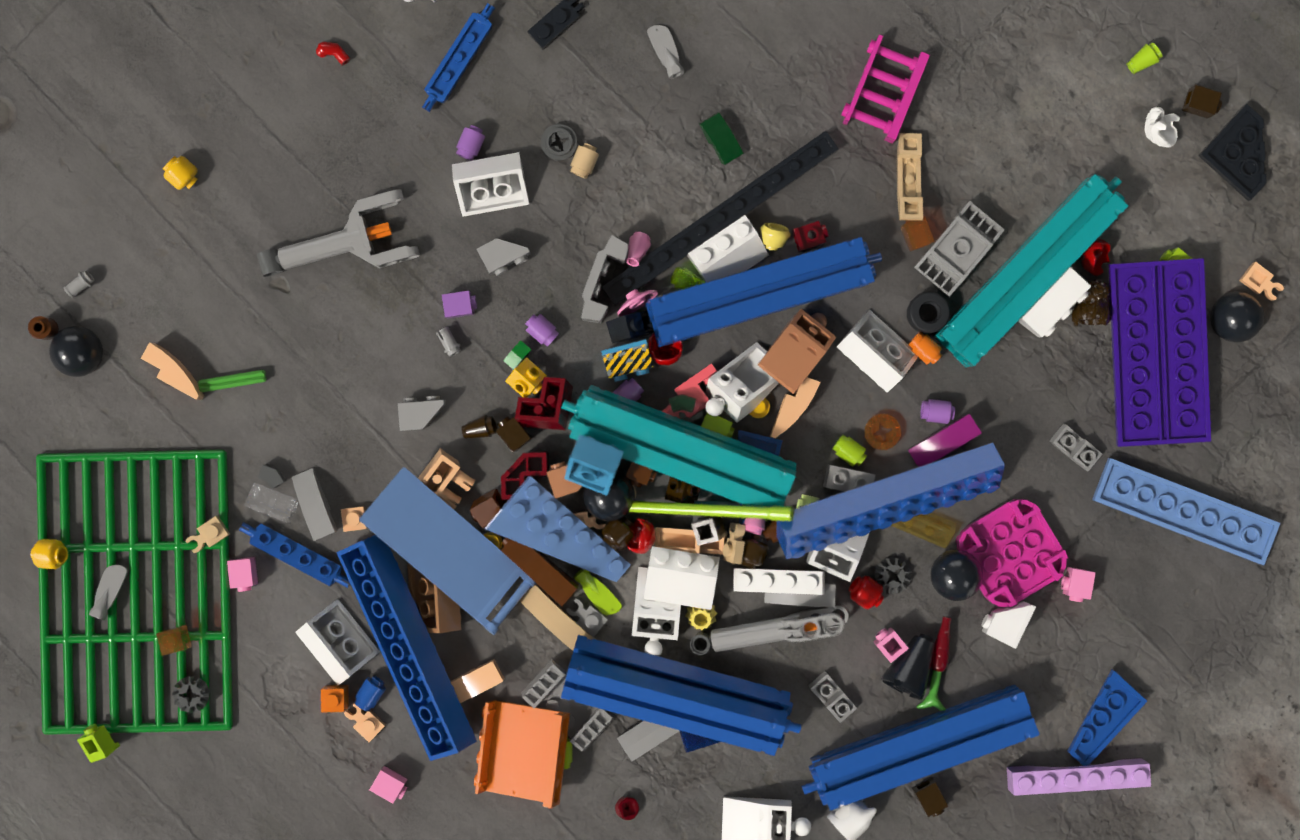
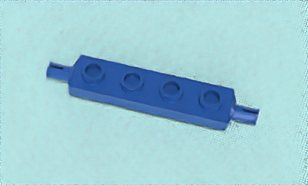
[422,3,495,112]
[239,522,350,588]

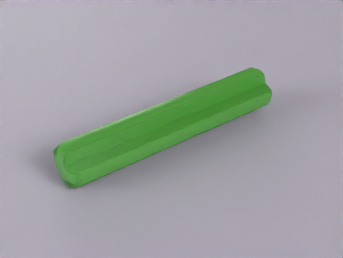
[198,370,266,392]

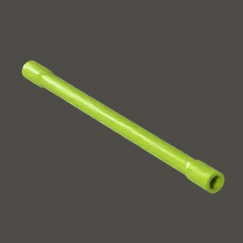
[629,501,794,521]

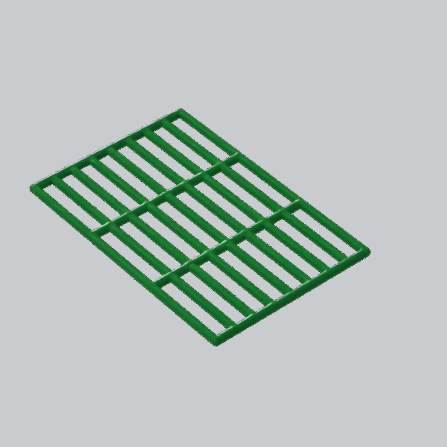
[36,450,233,735]

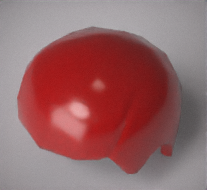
[1080,239,1111,276]
[649,333,683,365]
[627,518,656,554]

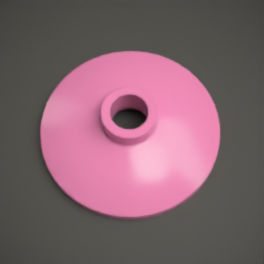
[617,289,658,317]

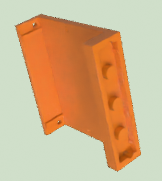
[474,700,570,808]

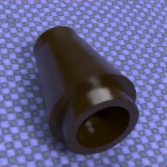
[461,415,497,439]

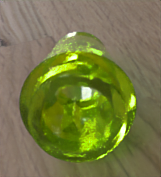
[670,266,705,289]

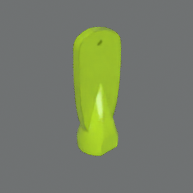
[573,569,622,615]

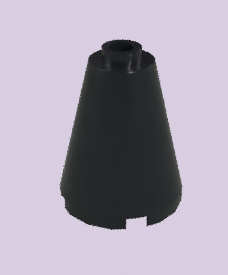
[881,634,935,700]

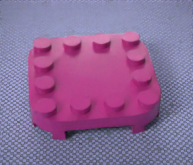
[956,499,1068,608]

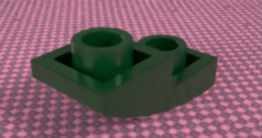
[699,112,744,165]

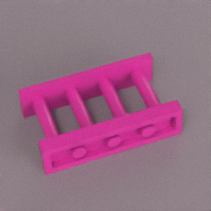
[841,35,930,144]

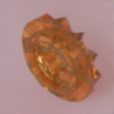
[865,414,901,450]

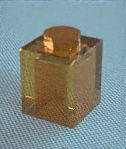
[900,216,935,252]
[156,625,192,656]

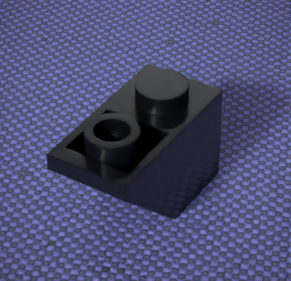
[606,310,654,344]

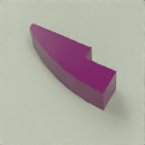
[907,414,981,467]

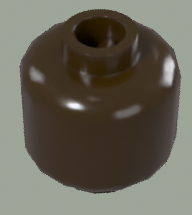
[602,517,635,551]
[741,534,769,569]

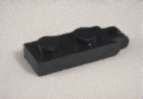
[527,0,585,50]

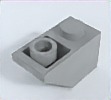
[477,238,531,276]
[398,396,446,431]

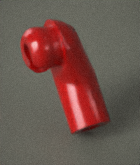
[316,41,350,66]

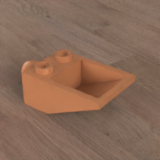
[758,309,836,394]

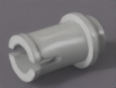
[64,270,95,298]
[436,327,461,357]

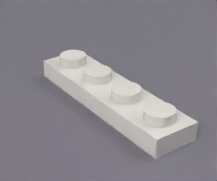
[734,568,825,595]

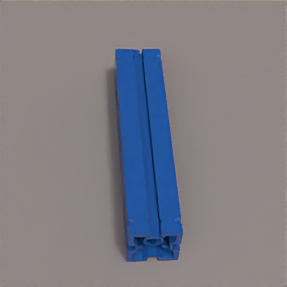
[645,237,882,348]
[561,635,802,756]
[802,685,1040,811]

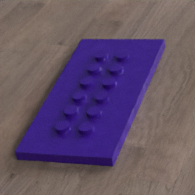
[1109,258,1211,447]

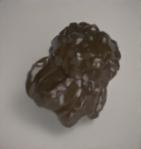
[1071,279,1111,326]

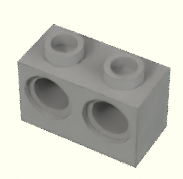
[823,465,875,492]

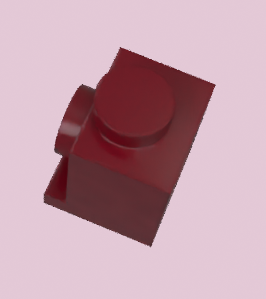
[792,221,829,252]

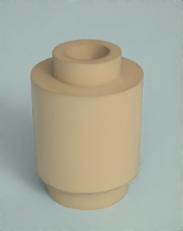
[570,143,599,179]

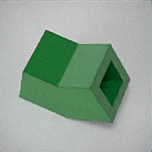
[503,340,531,370]

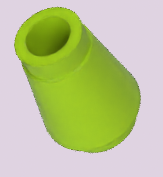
[1126,42,1163,74]

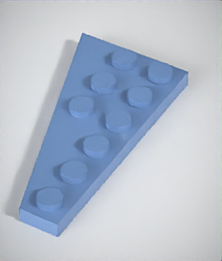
[484,476,631,582]

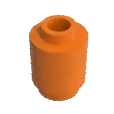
[908,331,943,365]

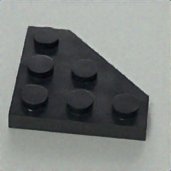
[1198,104,1267,201]

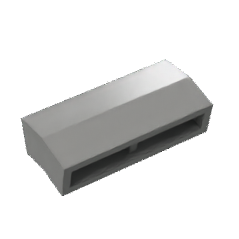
[617,721,680,761]

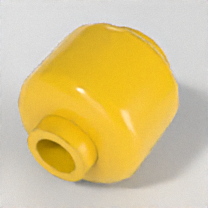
[163,156,198,190]
[31,539,68,569]

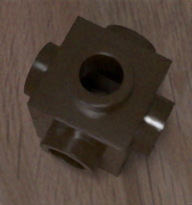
[665,476,700,504]

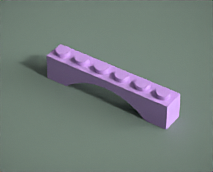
[1007,758,1151,796]

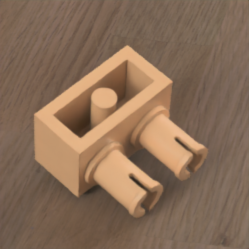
[418,448,475,509]

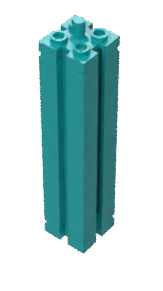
[933,174,1128,368]
[562,385,797,507]

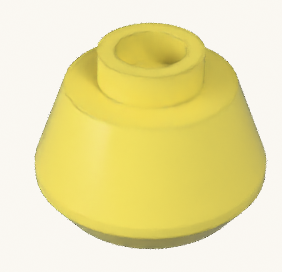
[760,223,791,251]

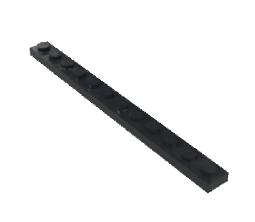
[602,131,839,306]

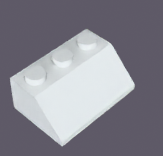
[452,152,529,217]
[688,215,769,283]
[1018,267,1091,337]
[837,309,918,392]
[643,546,720,610]
[296,599,380,685]

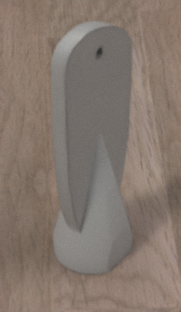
[647,25,685,79]
[89,565,128,620]

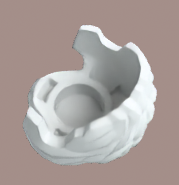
[1145,107,1180,148]

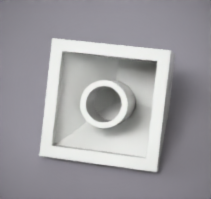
[982,601,1036,649]

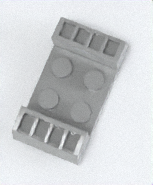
[914,201,1005,297]
[581,235,628,323]
[521,659,615,752]

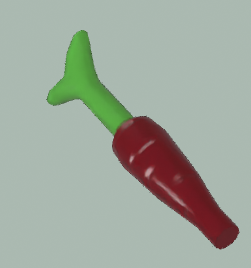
[916,616,952,711]

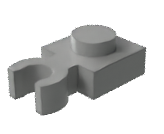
[566,598,608,637]

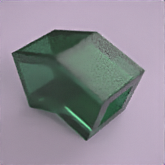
[669,394,697,413]

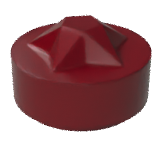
[615,796,639,820]

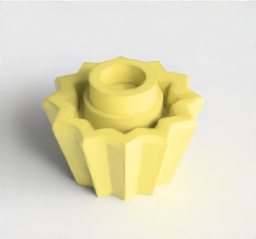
[685,605,717,630]

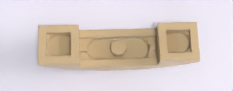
[897,133,923,220]
[519,584,597,651]

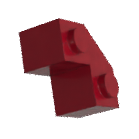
[501,452,549,500]

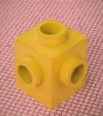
[505,358,547,398]

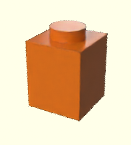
[321,685,349,712]

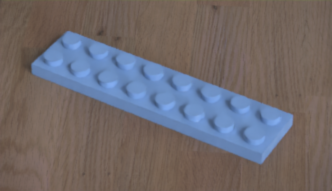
[1092,458,1280,565]

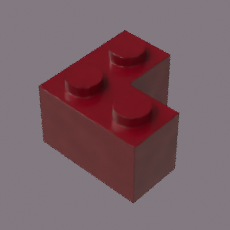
[515,377,573,430]

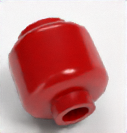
[849,575,884,609]

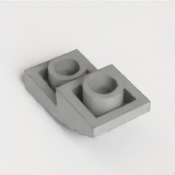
[1050,424,1102,471]
[808,671,857,723]

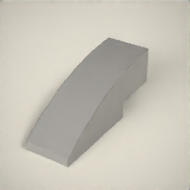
[292,468,338,541]
[764,583,836,608]

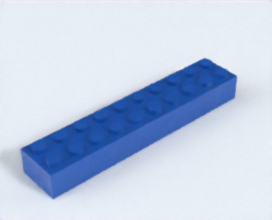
[777,443,1005,559]
[336,535,477,761]

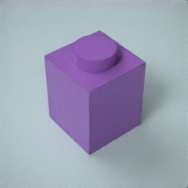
[442,291,477,319]

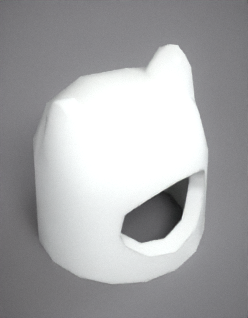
[826,799,877,840]

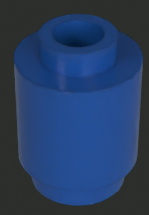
[354,676,386,712]

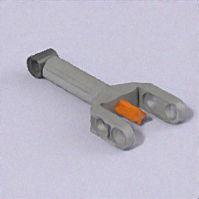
[257,189,420,277]
[690,605,849,655]

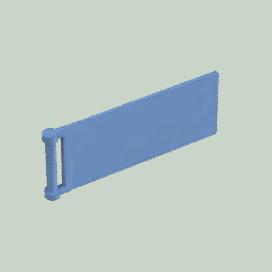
[359,468,536,635]

